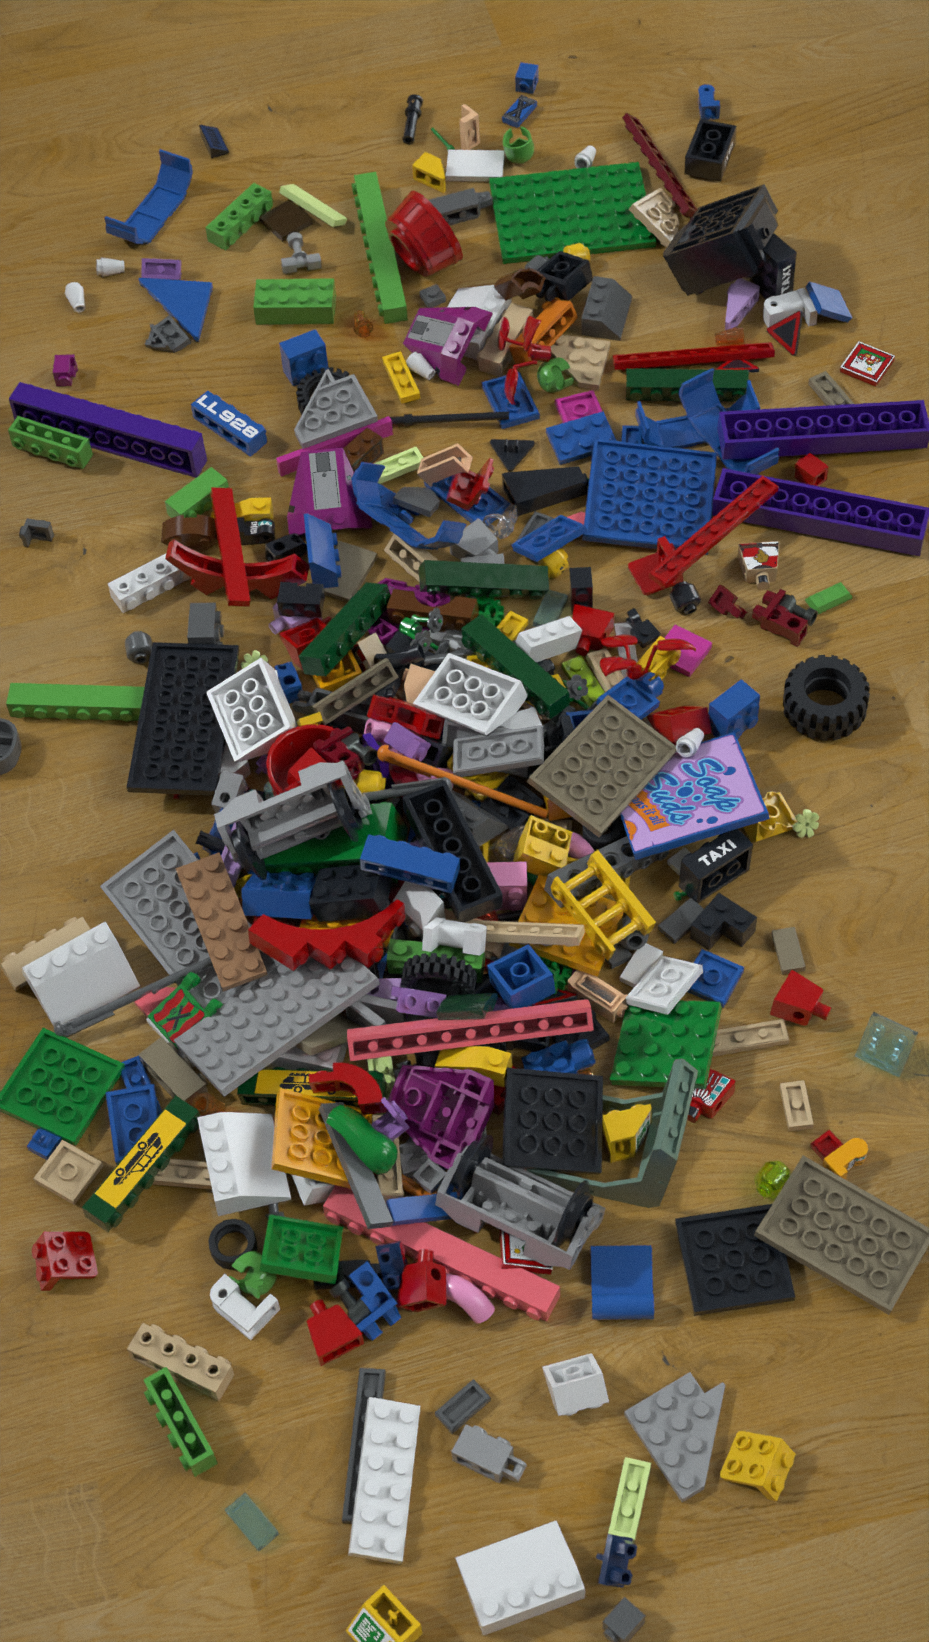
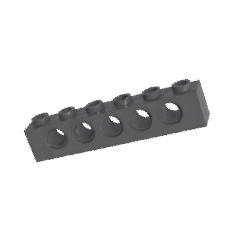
[544,836,669,908]

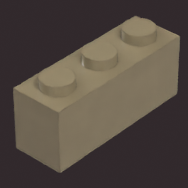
[139,1037,209,1107]

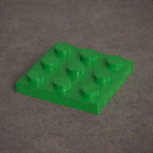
[260,1214,343,1284]

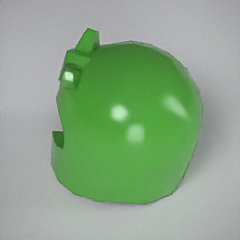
[503,126,535,164]
[537,357,574,393]
[229,1250,277,1299]

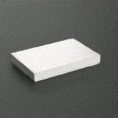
[446,150,505,182]
[626,955,703,1015]

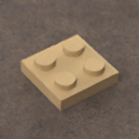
[33,1140,103,1205]

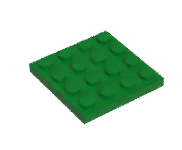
[610,1000,722,1089]
[0,1028,125,1146]

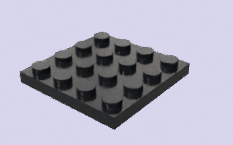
[502,1068,603,1175]
[675,1204,795,1316]

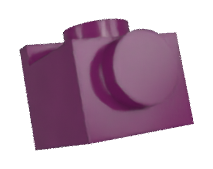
[53,354,78,386]

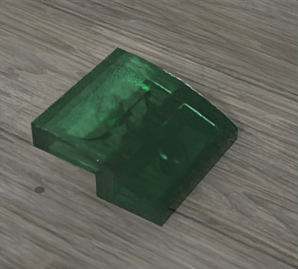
[436,993,498,1020]

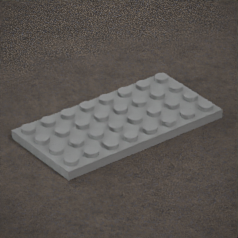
[100,830,281,1009]
[174,955,380,1096]

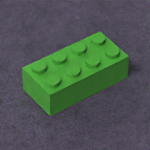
[253,278,336,325]

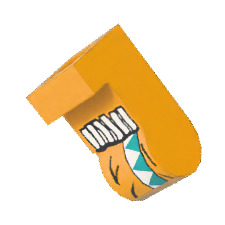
[823,1138,868,1180]

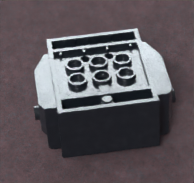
[663,184,778,296]

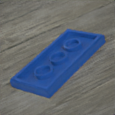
[424,475,511,527]

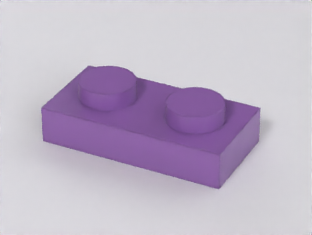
[141,258,181,280]

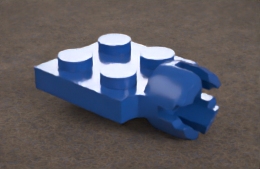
[596,672,664,720]
[521,1039,596,1074]

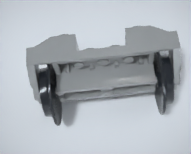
[214,761,372,880]
[435,1135,605,1270]

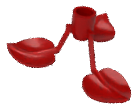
[497,316,551,405]
[600,634,696,680]

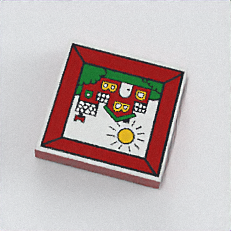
[840,342,895,387]
[499,1229,553,1275]

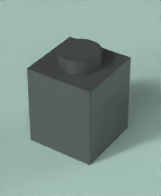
[603,1597,645,1642]

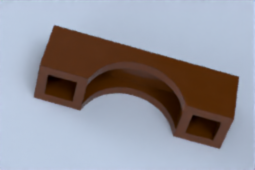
[387,589,479,632]

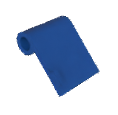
[591,1245,654,1320]

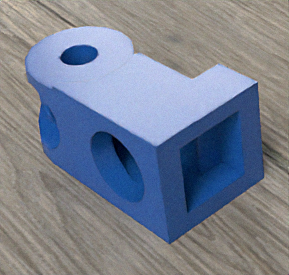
[698,84,720,120]
[274,661,303,704]

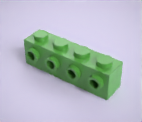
[205,183,273,251]
[8,416,93,469]
[387,939,485,983]
[143,1367,218,1477]

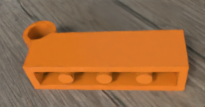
[509,298,578,365]

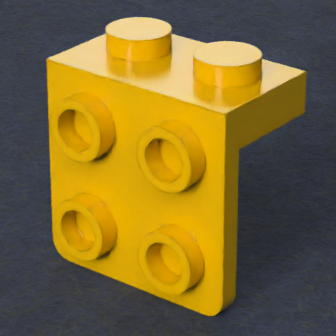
[720,1431,795,1501]

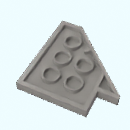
[294,369,378,449]
[624,1372,725,1503]

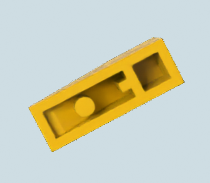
[211,498,274,521]
[435,1046,512,1088]

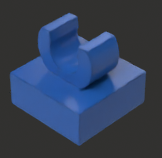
[27,1128,62,1160]

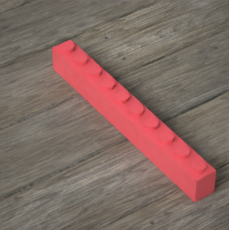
[347,999,594,1061]
[323,1185,560,1322]

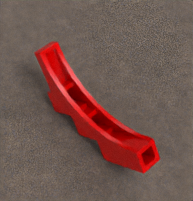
[165,539,309,599]
[248,899,406,971]

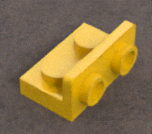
[637,635,681,682]

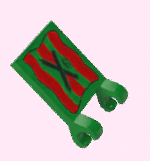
[148,972,223,1049]

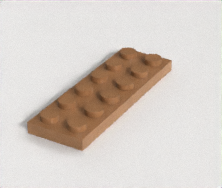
[176,852,268,992]

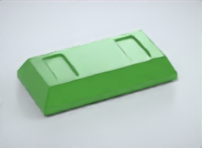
[805,582,853,614]

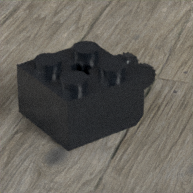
[535,251,593,302]

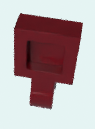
[708,585,748,619]

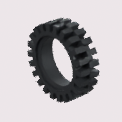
[296,367,349,415]
[400,953,477,1006]

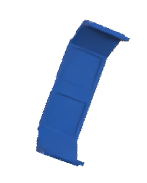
[105,149,193,244]
[679,368,779,474]
[635,380,760,448]
[351,462,467,550]

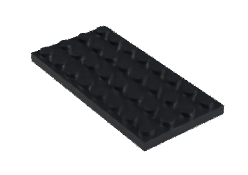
[126,642,240,796]

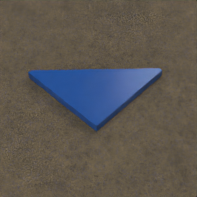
[139,278,213,342]

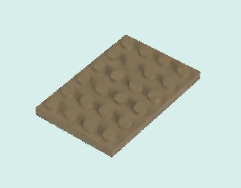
[527,695,677,837]
[754,1155,929,1315]

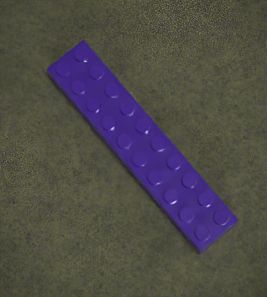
[9,382,207,478]
[717,400,929,460]
[712,468,929,556]

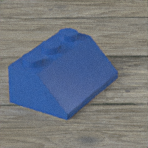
[304,513,342,588]

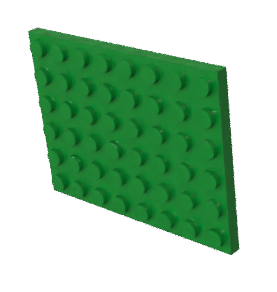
[489,162,656,264]

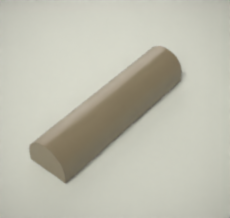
[312,658,399,725]

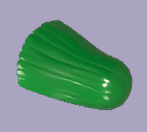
[326,1105,398,1174]

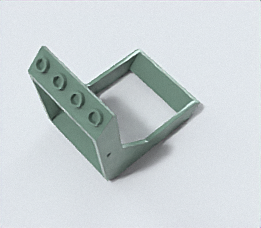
[527,1058,698,1208]

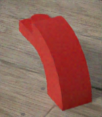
[367,695,445,739]
[309,1062,387,1115]

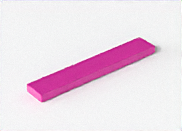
[276,416,393,477]

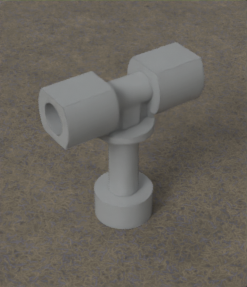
[281,232,321,274]

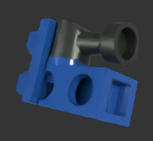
[329,1261,401,1341]

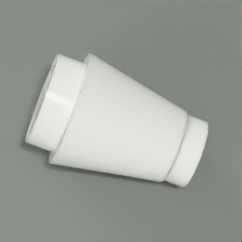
[575,146,596,168]
[96,257,125,277]
[65,282,85,313]
[406,352,436,380]
[676,728,704,757]

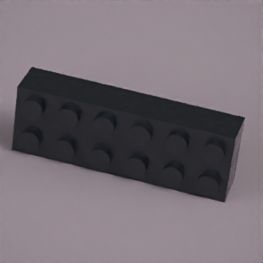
[403,780,503,923]

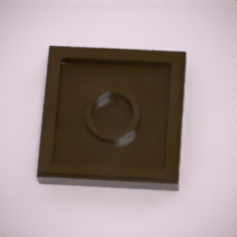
[259,199,313,242]

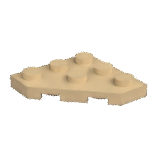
[629,188,679,247]
[551,335,611,391]

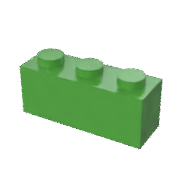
[165,467,229,518]

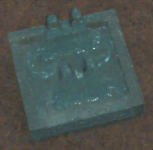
[855,1012,918,1077]

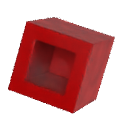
[794,453,828,486]

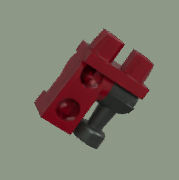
[752,589,818,647]
[313,727,378,780]

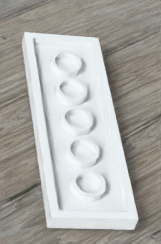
[348,1397,420,1564]

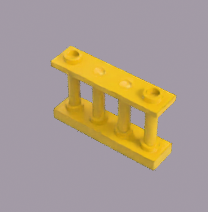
[550,850,656,961]

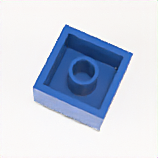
[279,329,329,386]
[708,679,760,739]
[487,944,556,1009]

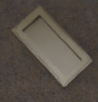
[771,927,806,975]

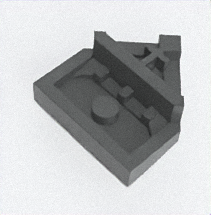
[145,315,192,353]
[393,487,440,517]

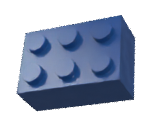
[241,871,317,919]

